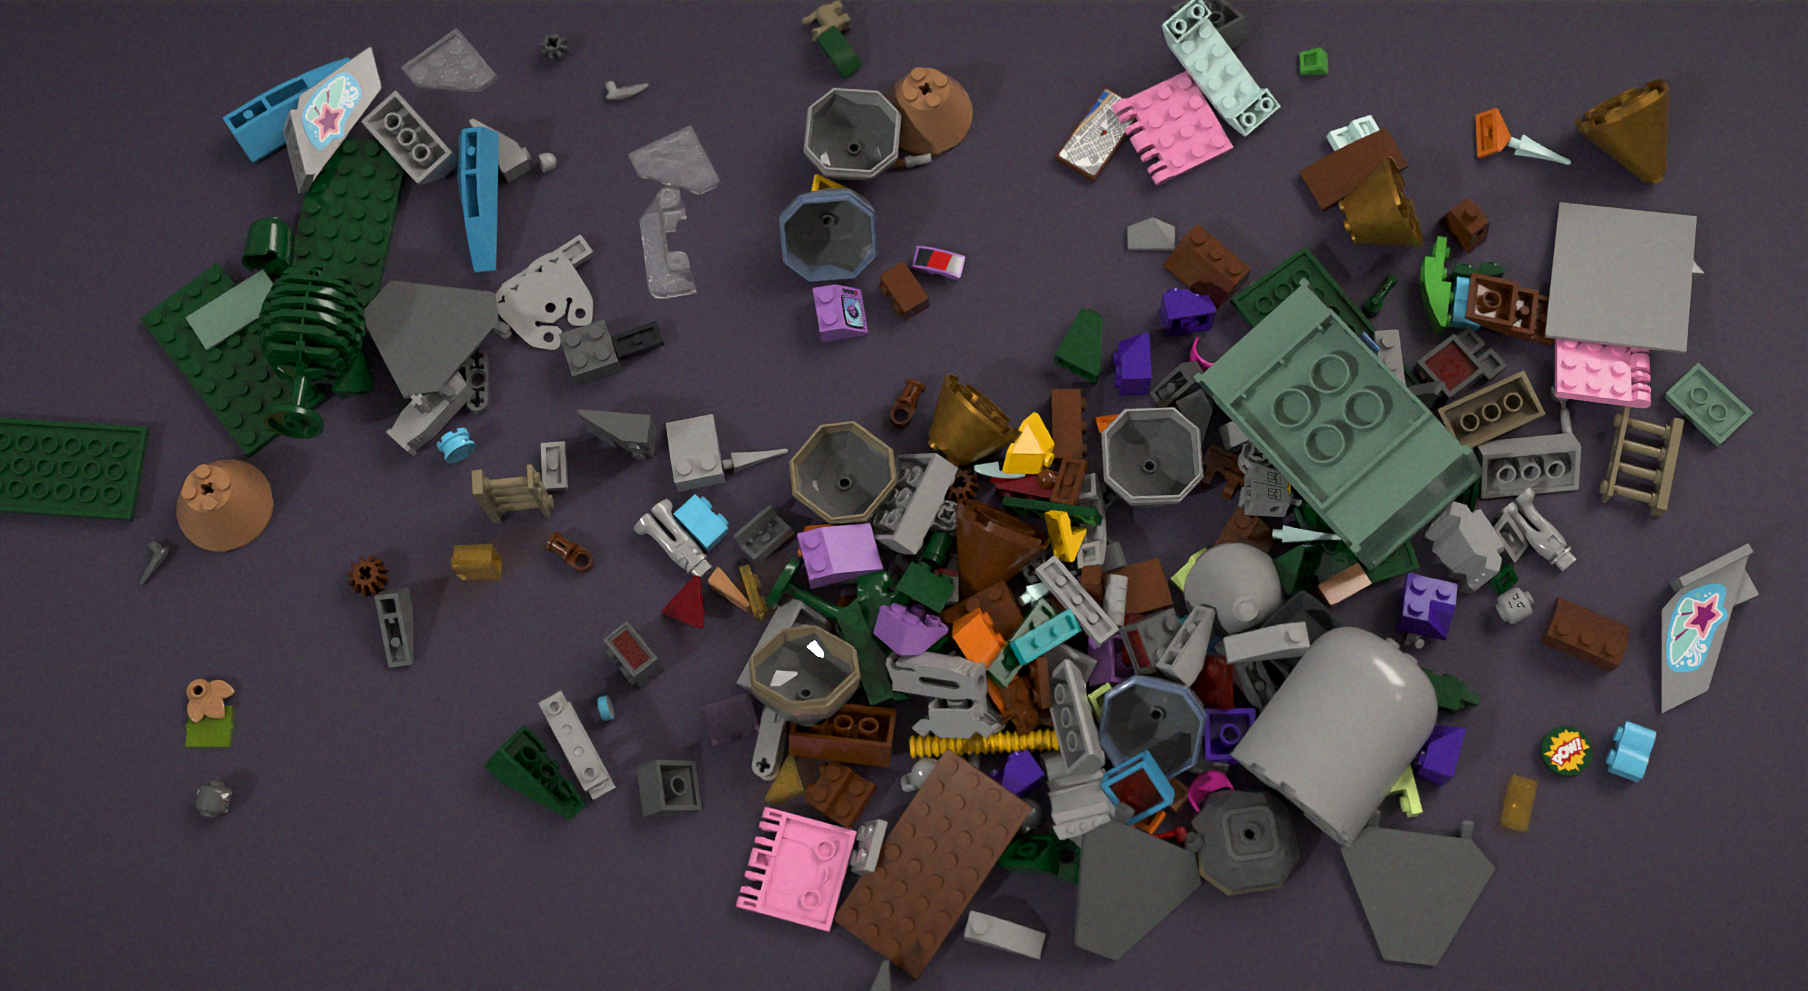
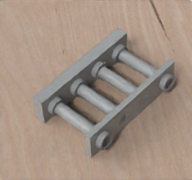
[538,691,616,802]

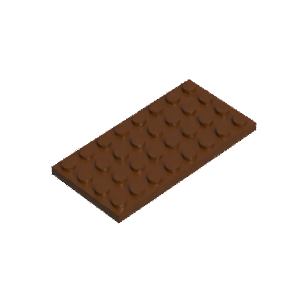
[833,748,1034,980]

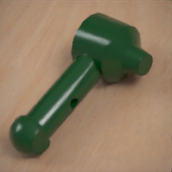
[1362,275,1397,317]

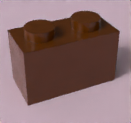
[878,261,929,321]

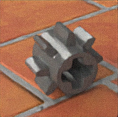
[540,33,569,63]

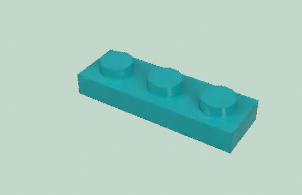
[1009,608,1082,666]

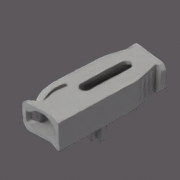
[386,371,475,456]
[886,651,988,702]

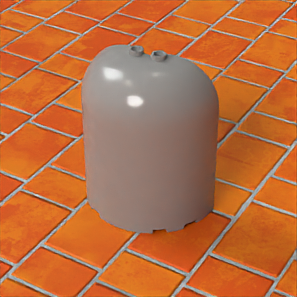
[1231,627,1438,847]

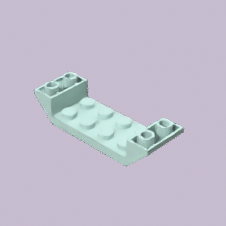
[1161,0,1281,136]

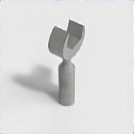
[1549,386,1572,434]

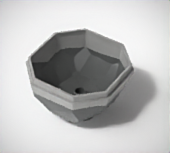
[803,88,901,181]
[1101,407,1204,508]

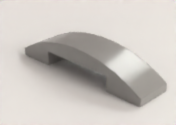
[1077,473,1106,570]

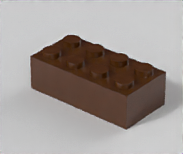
[789,703,897,767]

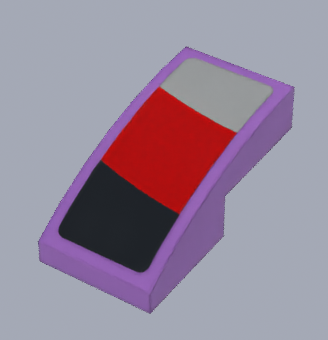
[911,246,965,280]

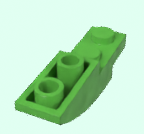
[1420,236,1454,335]

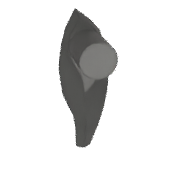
[139,541,169,586]

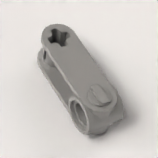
[752,705,792,781]

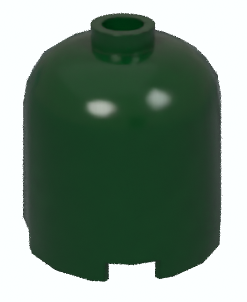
[241,216,294,276]

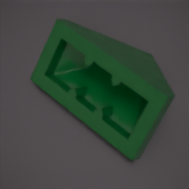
[332,351,374,399]

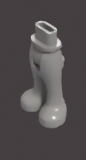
[1495,487,1577,571]
[633,499,713,579]

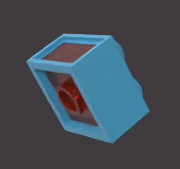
[1101,750,1175,826]

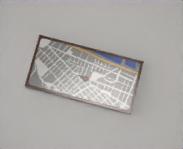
[1055,86,1137,182]

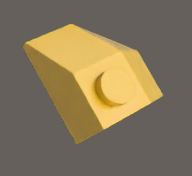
[1002,412,1055,474]

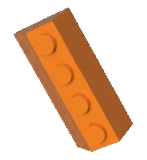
[952,607,1032,713]

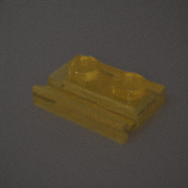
[739,564,768,622]

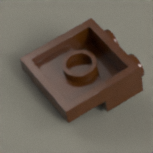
[804,761,878,831]

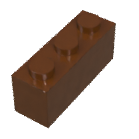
[1051,389,1087,466]

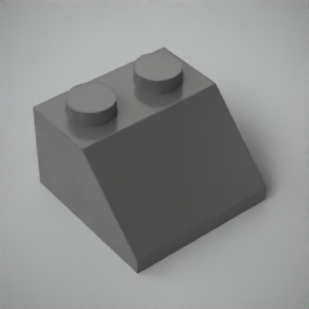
[637,760,702,817]

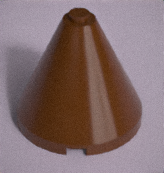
[955,498,1051,601]

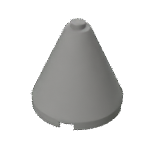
[1184,542,1285,638]

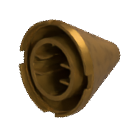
[1574,79,1669,185]

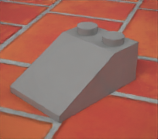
[666,414,726,492]

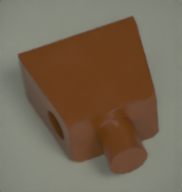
[1438,198,1490,254]

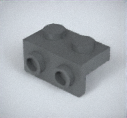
[733,505,794,565]

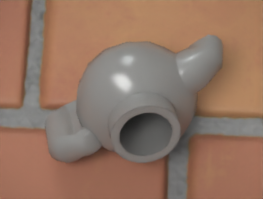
[900,757,939,792]

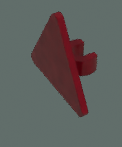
[662,575,706,629]

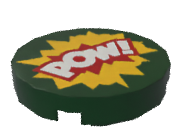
[1540,726,1593,777]

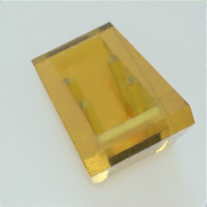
[765,755,805,805]

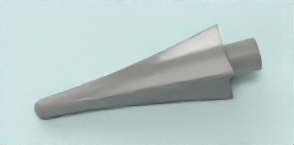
[722,448,788,473]

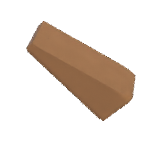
[1315,563,1372,609]
[708,567,752,613]

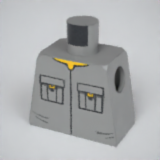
[1244,463,1303,517]

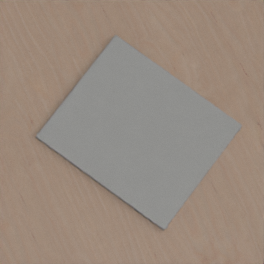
[1545,202,1697,354]

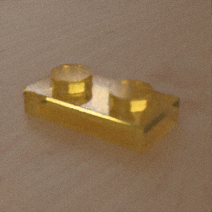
[1500,775,1538,832]

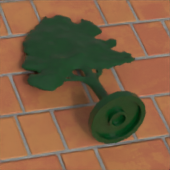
[765,554,915,701]

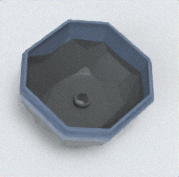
[779,188,878,282]
[1098,675,1207,780]

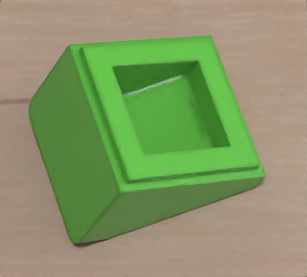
[1300,47,1328,75]

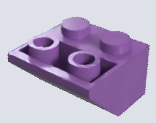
[873,603,948,655]

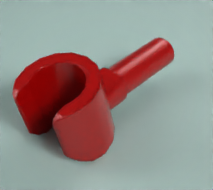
[1152,827,1188,844]

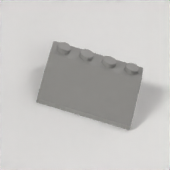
[863,453,958,554]

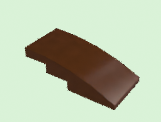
[1299,127,1409,212]
[1464,272,1554,346]
[1075,558,1174,636]

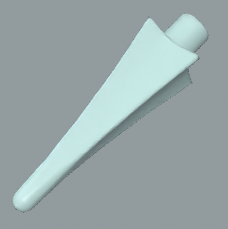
[1508,134,1571,165]
[1272,525,1341,544]
[1018,570,1077,607]

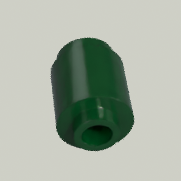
[922,531,954,569]

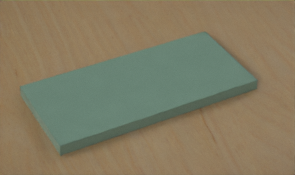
[185,269,273,351]

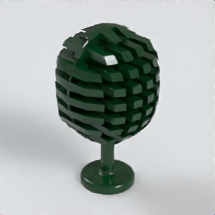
[258,267,366,439]

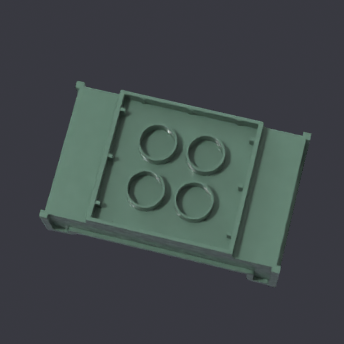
[1194,278,1483,571]

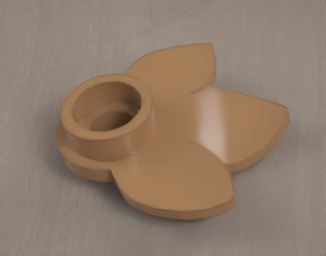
[186,679,235,723]

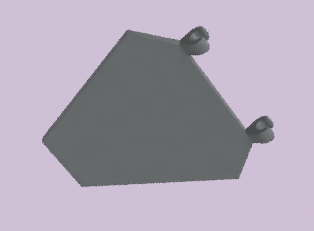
[364,281,512,403]
[1075,802,1204,961]
[1339,809,1495,966]

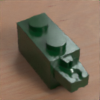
[1421,668,1480,716]

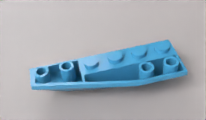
[223,58,350,164]
[458,126,499,273]

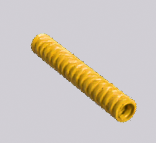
[910,728,1060,758]

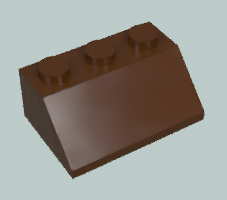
[1163,223,1251,312]
[937,580,1024,659]
[1540,597,1629,672]

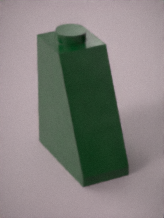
[1054,308,1103,384]

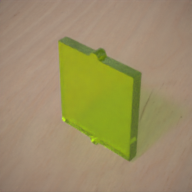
[185,706,235,747]

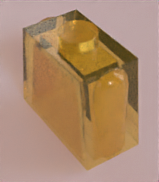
[451,544,502,581]

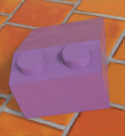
[797,523,883,589]

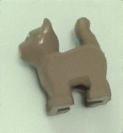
[802,0,851,43]

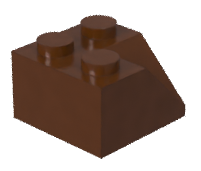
[1213,506,1277,555]

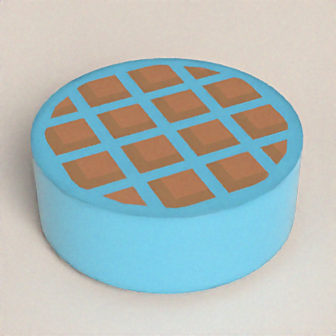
[597,695,614,721]

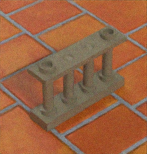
[1599,406,1684,517]
[472,464,554,523]

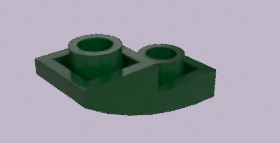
[815,25,862,78]
[1449,262,1506,282]

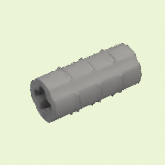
[1103,574,1128,628]

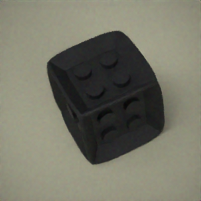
[1258,590,1345,692]

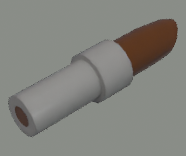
[889,153,932,169]

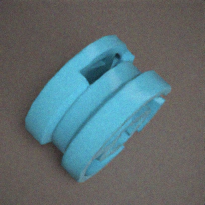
[437,428,476,463]

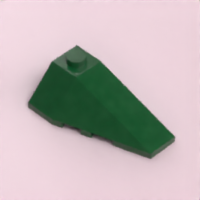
[484,724,586,821]

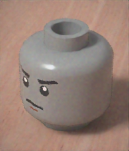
[1495,587,1535,624]

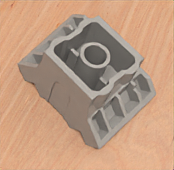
[1423,501,1505,594]
[912,693,1011,738]
[1046,768,1116,848]

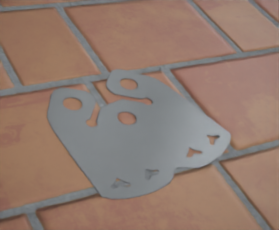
[495,251,593,350]

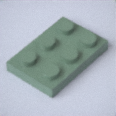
[1663,363,1753,447]

